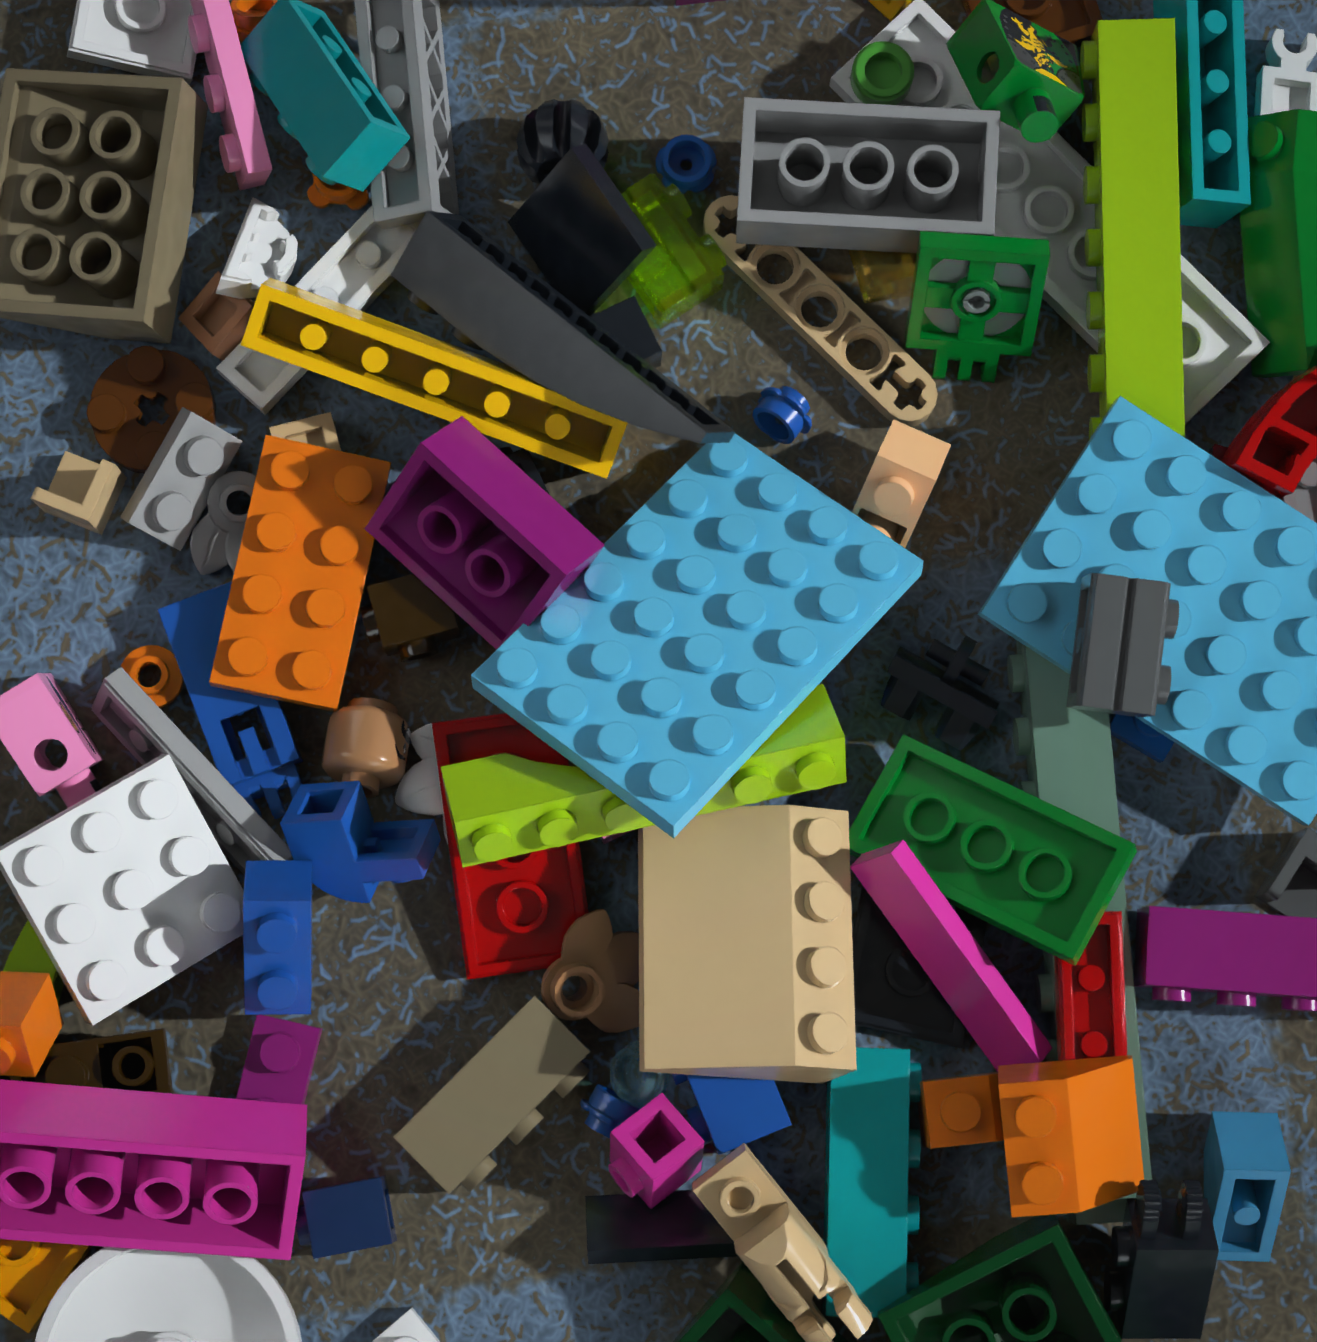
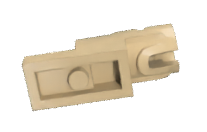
[692,1143,873,1342]

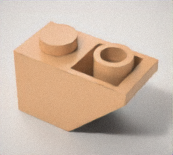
[852,419,951,548]

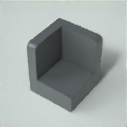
[1254,828,1317,918]

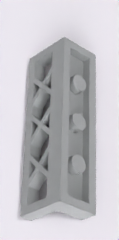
[354,0,459,229]

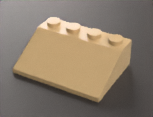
[638,805,857,1084]

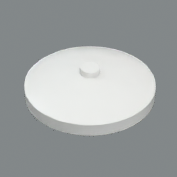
[35,1247,302,1342]

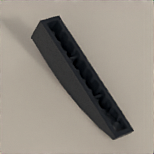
[391,211,735,443]

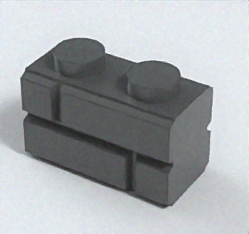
[1066,573,1179,717]

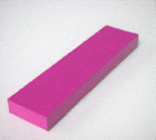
[850,840,1052,1072]

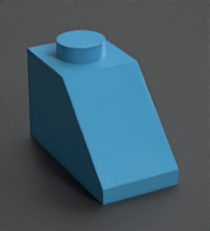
[1204,1111,1291,1262]

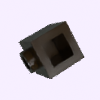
[360,574,461,662]

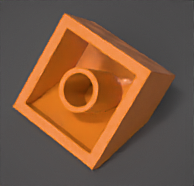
[998,1055,1144,1217]

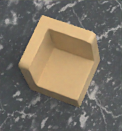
[30,451,127,535]

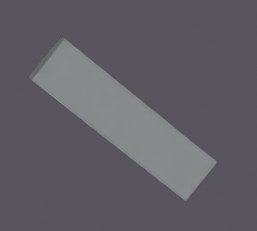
[91,667,293,876]

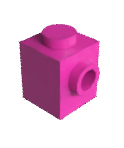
[608,1093,705,1209]

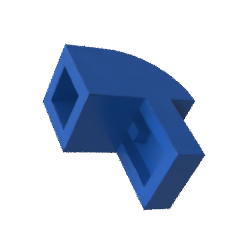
[280,781,441,903]

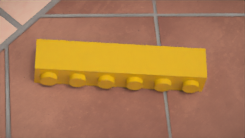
[241,278,628,479]

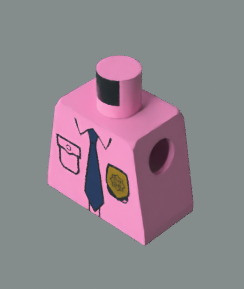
[0,673,104,808]

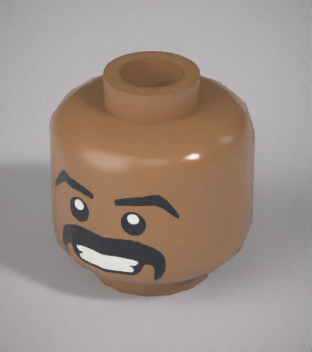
[322,697,411,798]

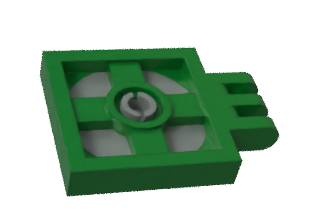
[905,231,1050,383]

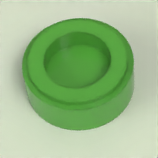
[850,41,914,105]

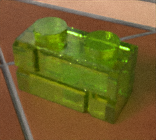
[621,173,727,328]

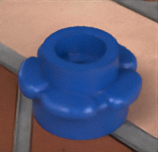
[656,135,717,194]
[752,386,812,444]
[580,1084,642,1138]

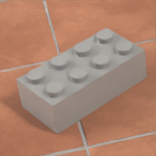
[736,97,1000,253]

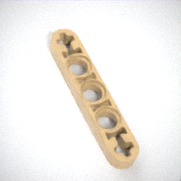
[703,195,938,427]

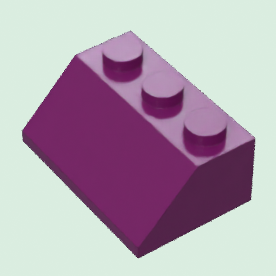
[364,416,605,650]

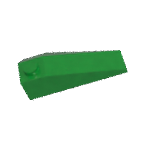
[1240,109,1317,378]

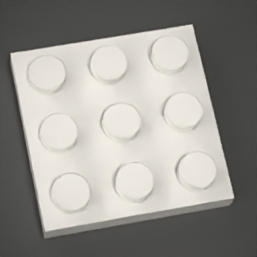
[0,754,244,1026]

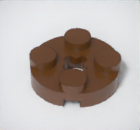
[87,346,216,474]

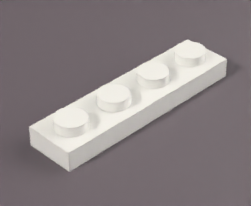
[216,206,420,415]

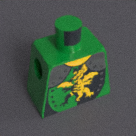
[946,0,1085,143]

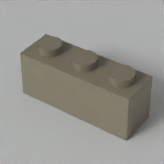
[393,996,591,1194]

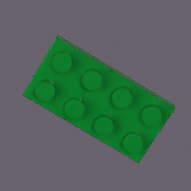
[849,734,1137,966]

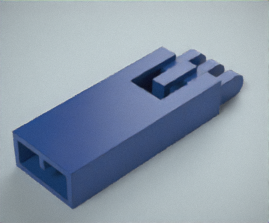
[157,581,303,819]

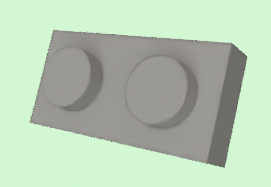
[120,407,243,551]

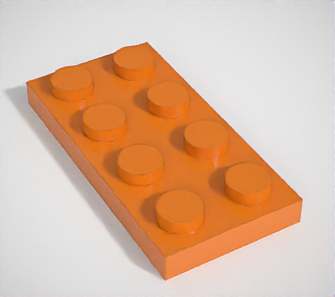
[209,435,391,712]

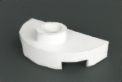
[216,197,298,299]

